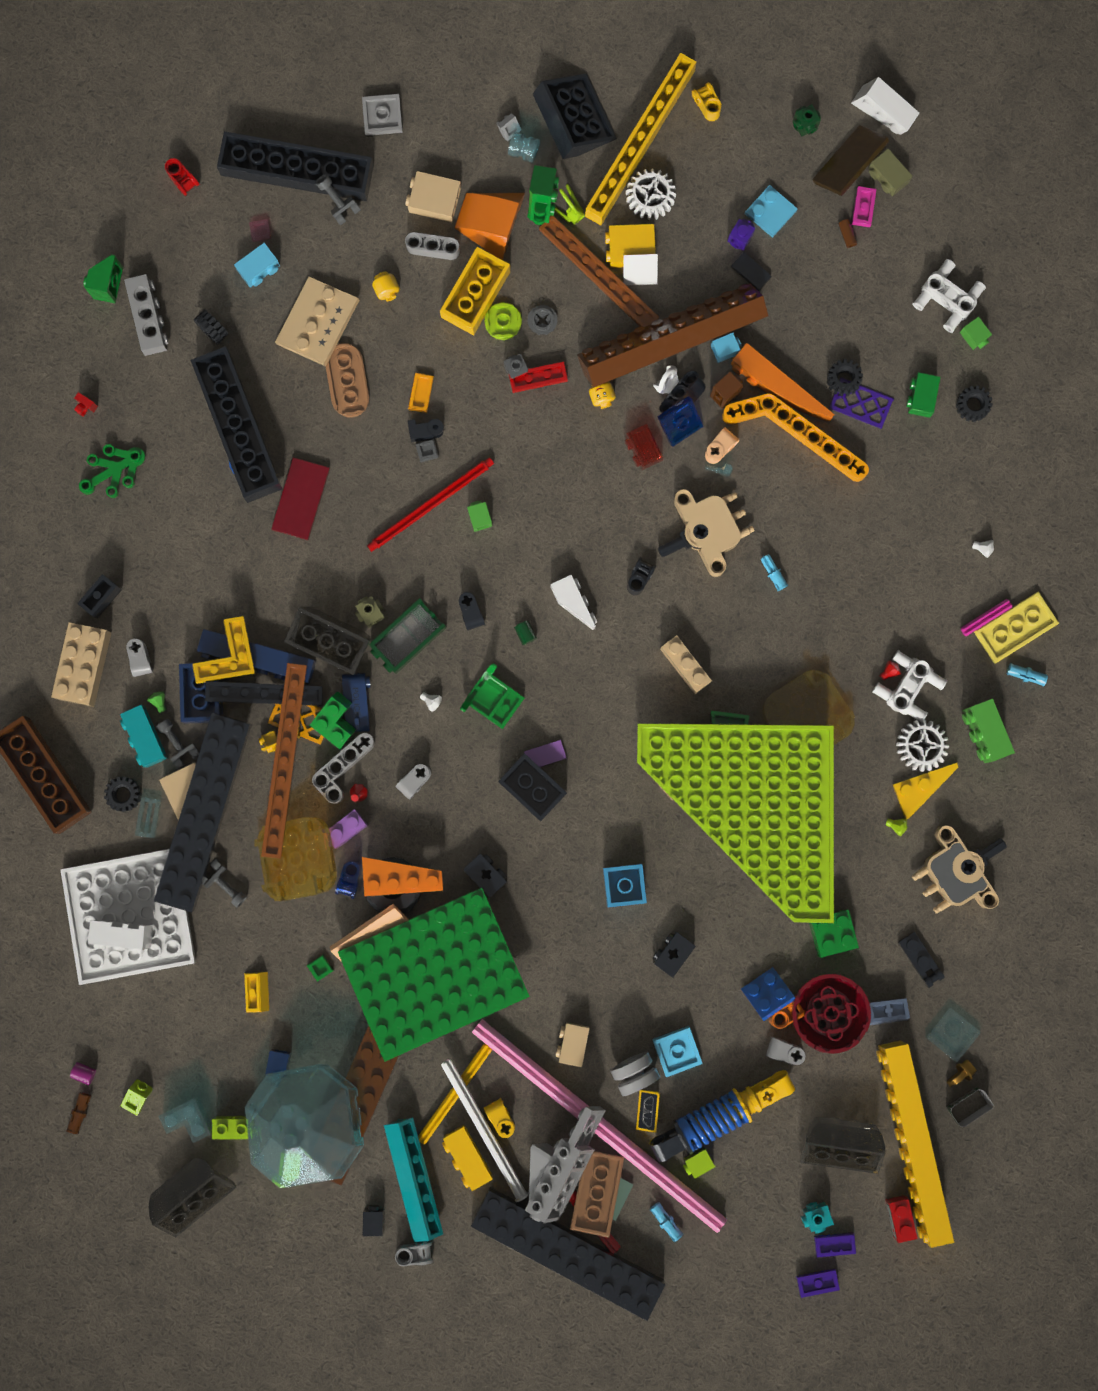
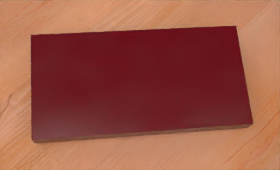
[271,458,330,540]

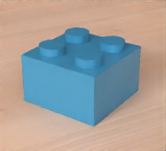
[603,864,647,907]

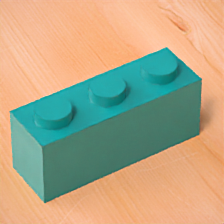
[120,705,168,768]

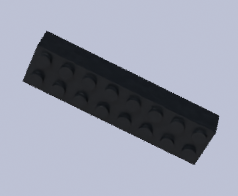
[217,131,374,201]
[190,346,283,503]

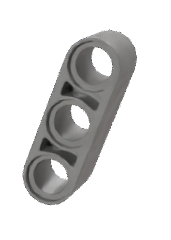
[405,232,460,260]

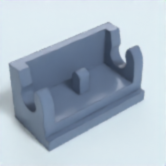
[870,998,910,1025]

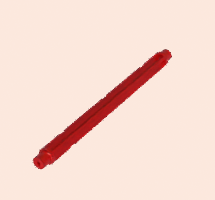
[367,457,494,552]

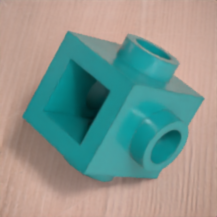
[801,1202,834,1233]

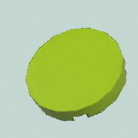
[484,302,522,340]

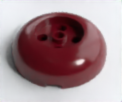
[792,974,871,1054]

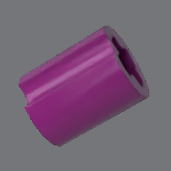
[70,1062,96,1085]

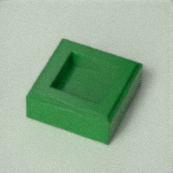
[307,954,334,982]

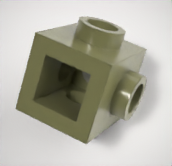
[355,596,385,628]

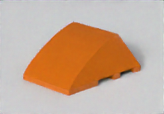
[455,193,525,260]

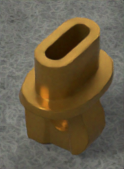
[947,1059,977,1087]

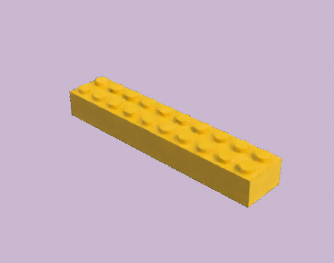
[876,1040,954,1248]

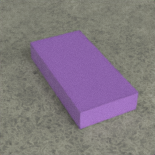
[524,740,566,767]

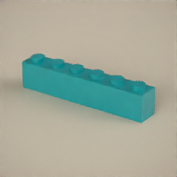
[384,1118,443,1242]

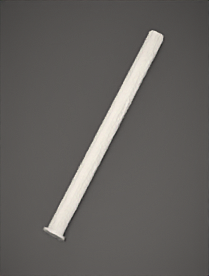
[441,1059,529,1202]

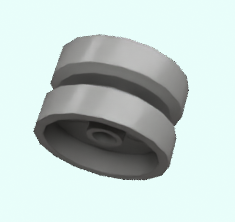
[610,1051,660,1096]

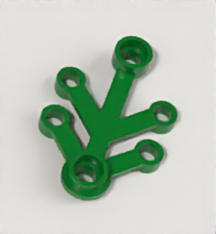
[79,444,145,498]

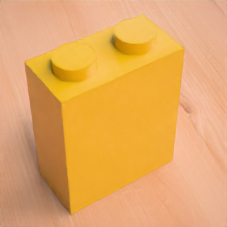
[605,224,656,268]

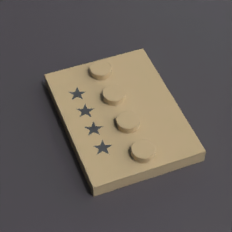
[275,277,359,366]

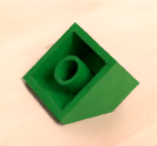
[83,255,123,303]

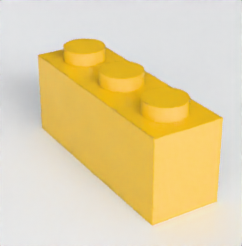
[442,1125,493,1191]

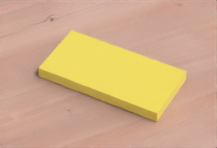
[974,591,1059,664]

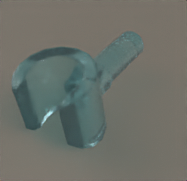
[705,463,733,477]

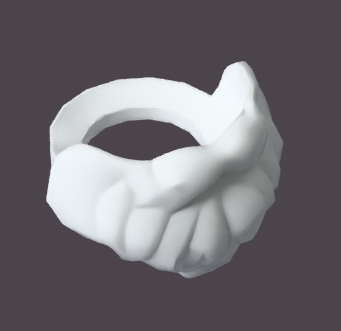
[653,365,679,394]

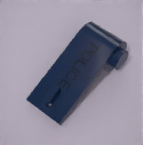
[342,673,371,732]

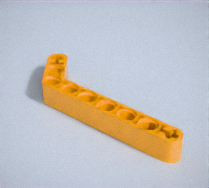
[722,394,869,482]

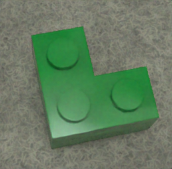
[309,691,356,749]

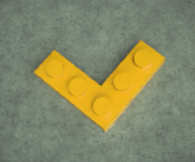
[192,616,255,684]

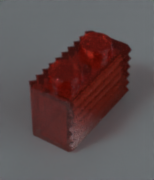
[624,424,663,470]

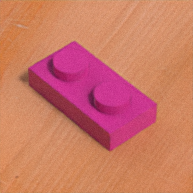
[852,186,877,227]

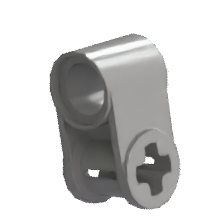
[126,639,153,677]
[396,764,431,800]
[766,1037,805,1065]
[395,1241,434,1266]

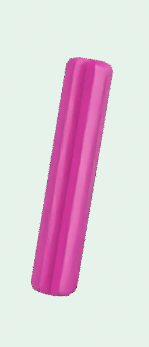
[961,599,1012,636]

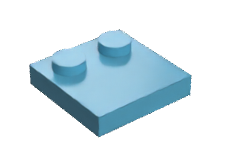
[745,185,797,238]
[652,1026,703,1077]

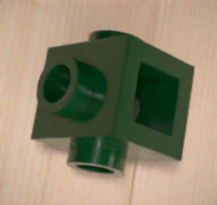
[793,104,821,137]

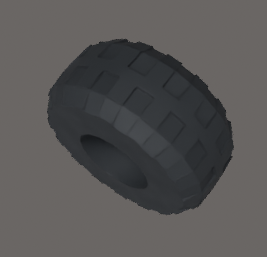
[366,857,422,914]

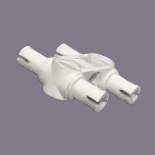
[913,259,986,333]
[872,650,948,723]

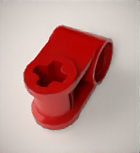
[165,158,200,196]

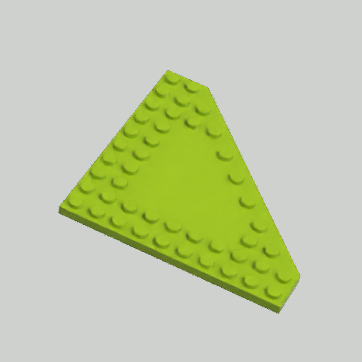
[637,724,834,923]

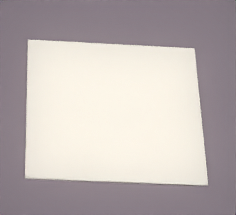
[624,254,658,285]

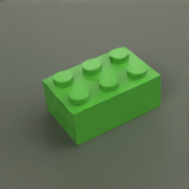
[962,699,1015,763]

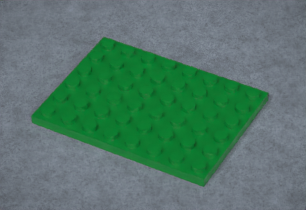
[338,888,530,1062]

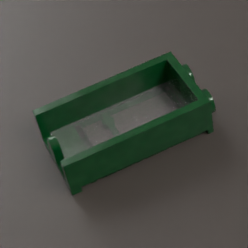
[369,598,446,674]

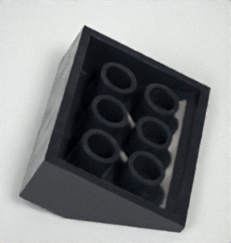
[533,73,617,159]

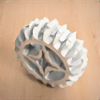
[626,168,676,220]
[896,719,949,772]

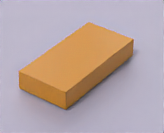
[408,373,434,413]

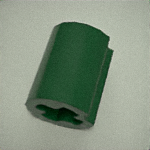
[514,620,537,645]

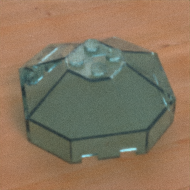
[245,1064,364,1188]

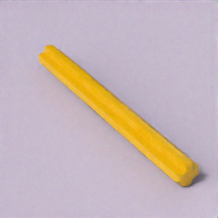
[418,1044,492,1145]

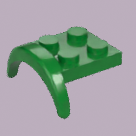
[460,663,525,729]

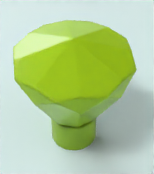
[886,818,907,836]

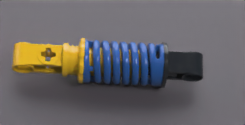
[649,1070,795,1162]

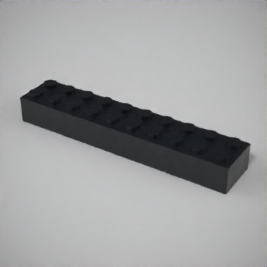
[154,713,252,913]
[471,1187,665,1321]

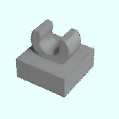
[497,113,521,142]

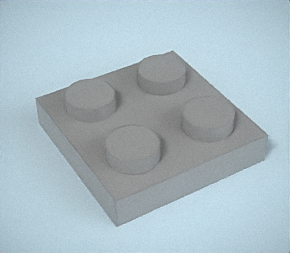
[362,94,403,136]

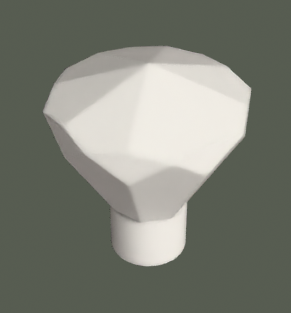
[972,540,994,558]
[420,692,442,712]

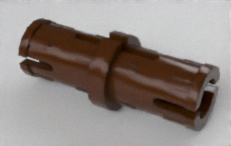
[66,1092,92,1134]

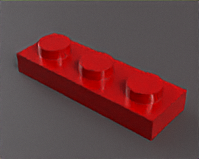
[509,362,568,393]

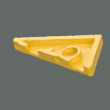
[893,763,958,819]

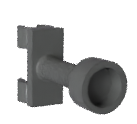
[316,174,361,225]
[156,719,200,770]
[203,858,248,908]

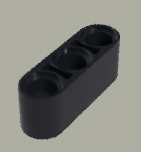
[659,371,706,424]

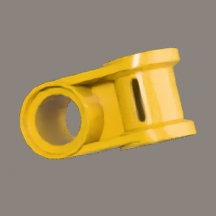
[691,82,722,121]
[484,1098,515,1138]

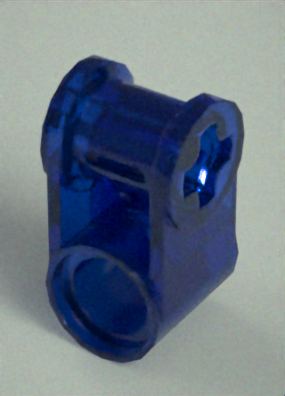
[335,861,362,899]

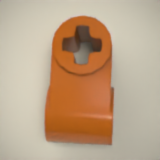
[769,1001,805,1029]

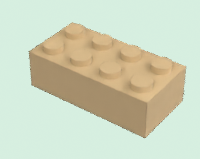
[51,622,111,707]

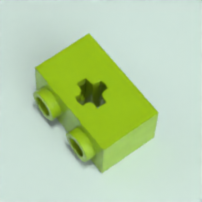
[212,1116,255,1139]

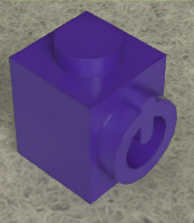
[727,219,755,251]

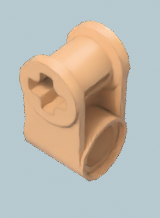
[705,427,739,464]

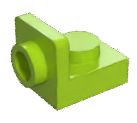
[120,1079,153,1116]

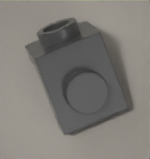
[504,354,528,379]

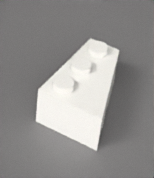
[851,77,919,134]
[88,920,153,952]

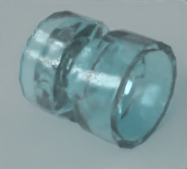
[508,131,540,163]

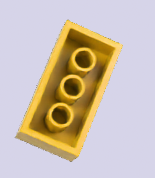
[440,247,510,336]

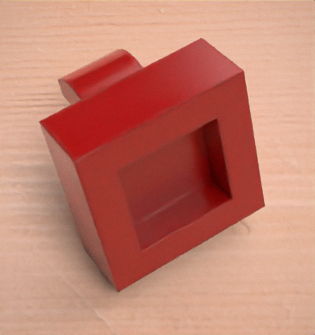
[74,392,98,417]

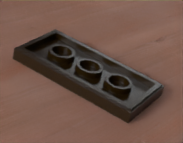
[812,125,889,196]

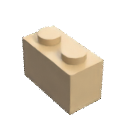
[556,1022,589,1067]

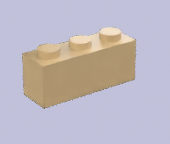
[660,635,712,694]

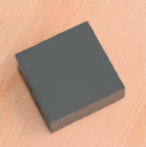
[415,439,439,463]

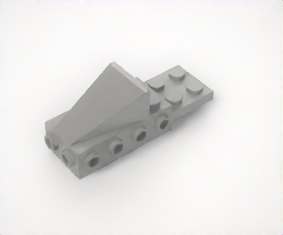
[525,1106,606,1223]

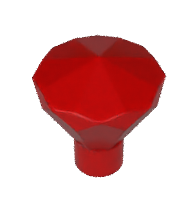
[880,660,901,681]
[350,784,368,802]

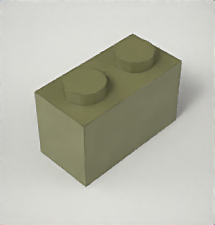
[868,149,913,197]

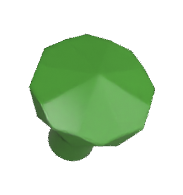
[147,692,166,713]

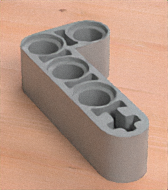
[312,733,375,804]

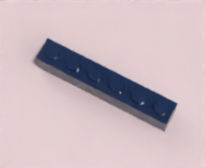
[197,629,316,684]

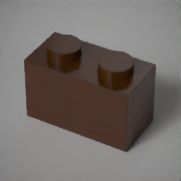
[710,372,743,410]

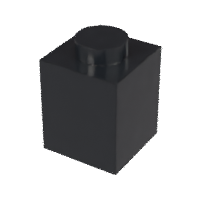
[363,1205,384,1236]

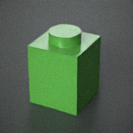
[960,317,992,350]
[467,501,492,532]

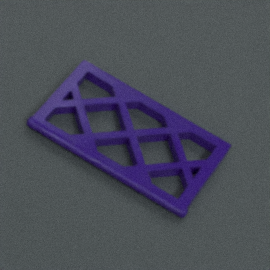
[829,378,894,429]

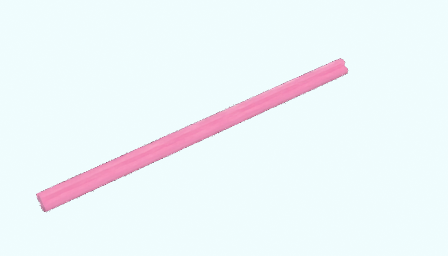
[472,1019,727,1233]

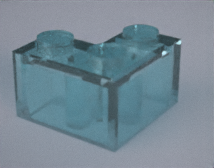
[158,1096,212,1143]

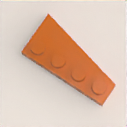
[362,857,443,896]

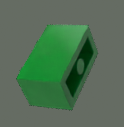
[906,372,941,418]

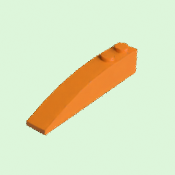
[731,343,835,422]

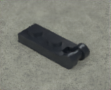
[898,932,945,988]

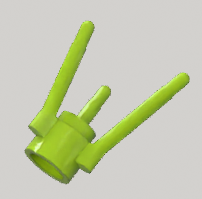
[555,184,585,225]

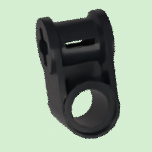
[627,557,657,595]
[458,592,485,631]

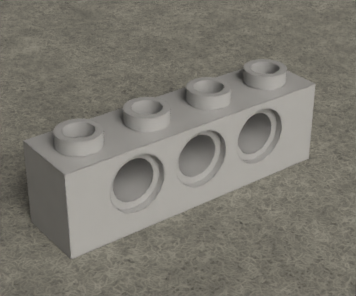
[124,274,169,356]

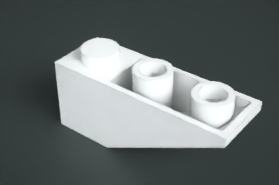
[550,575,597,630]

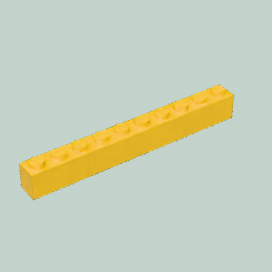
[585,53,696,225]

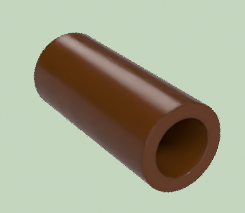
[838,219,858,248]

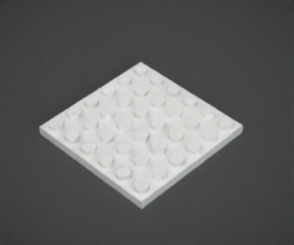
[61,849,196,985]

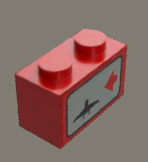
[885,1195,918,1243]

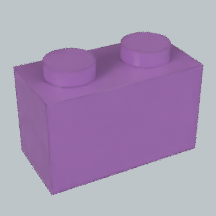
[324,809,368,849]

